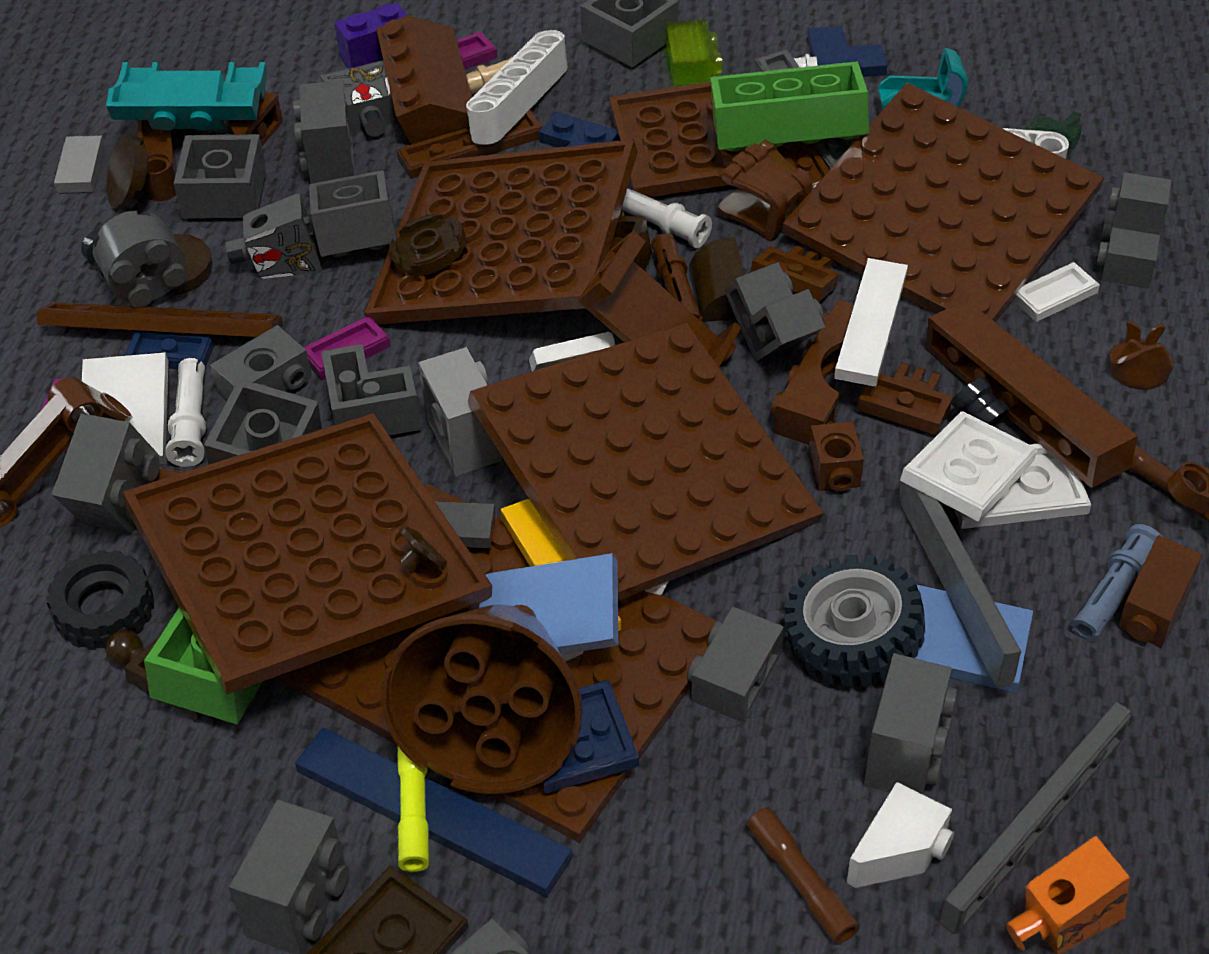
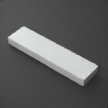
[834,258,908,387]

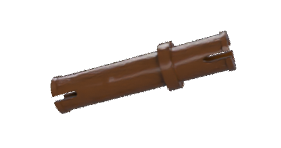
[651,233,703,323]

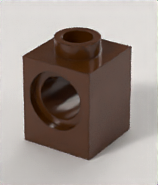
[808,421,864,491]

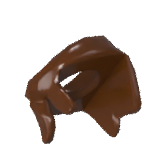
[1109,321,1174,389]

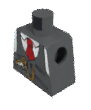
[320,61,396,136]
[226,193,323,279]

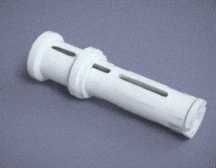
[622,188,712,248]
[166,358,206,467]

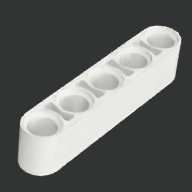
[466,30,568,144]

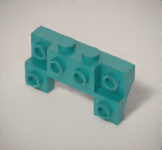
[106,62,268,130]

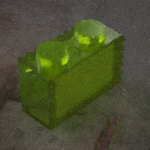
[666,19,722,87]

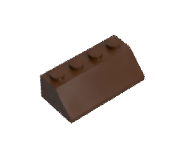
[376,15,473,144]

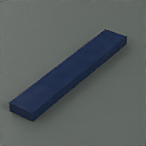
[295,727,572,898]

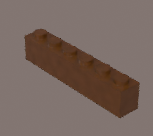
[925,300,1138,488]

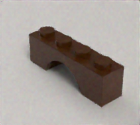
[770,299,854,445]

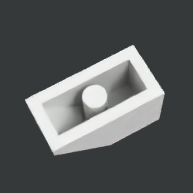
[847,782,954,888]

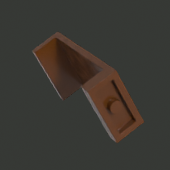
[577,231,741,367]

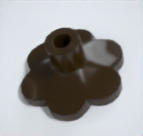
[399,526,447,572]

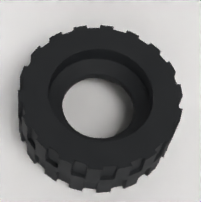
[46,550,155,650]

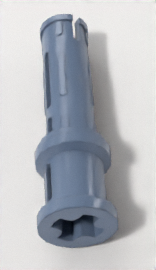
[1071,524,1163,642]

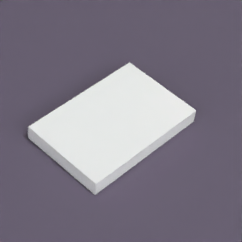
[82,353,168,464]
[900,411,1038,522]
[954,444,1091,529]

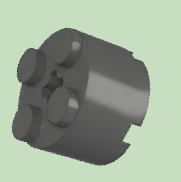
[93,211,187,307]

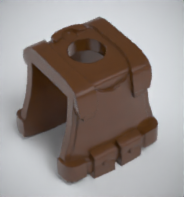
[717,140,812,241]

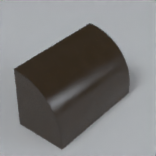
[689,237,744,322]

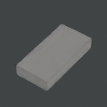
[54,136,105,193]

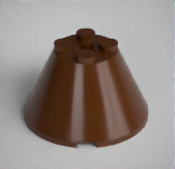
[381,605,583,794]

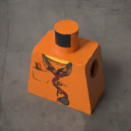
[1006,836,1130,954]

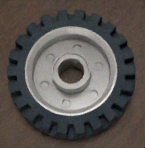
[784,554,926,687]

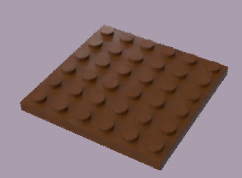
[782,83,1104,323]
[364,139,638,324]
[467,323,824,601]
[123,413,492,695]

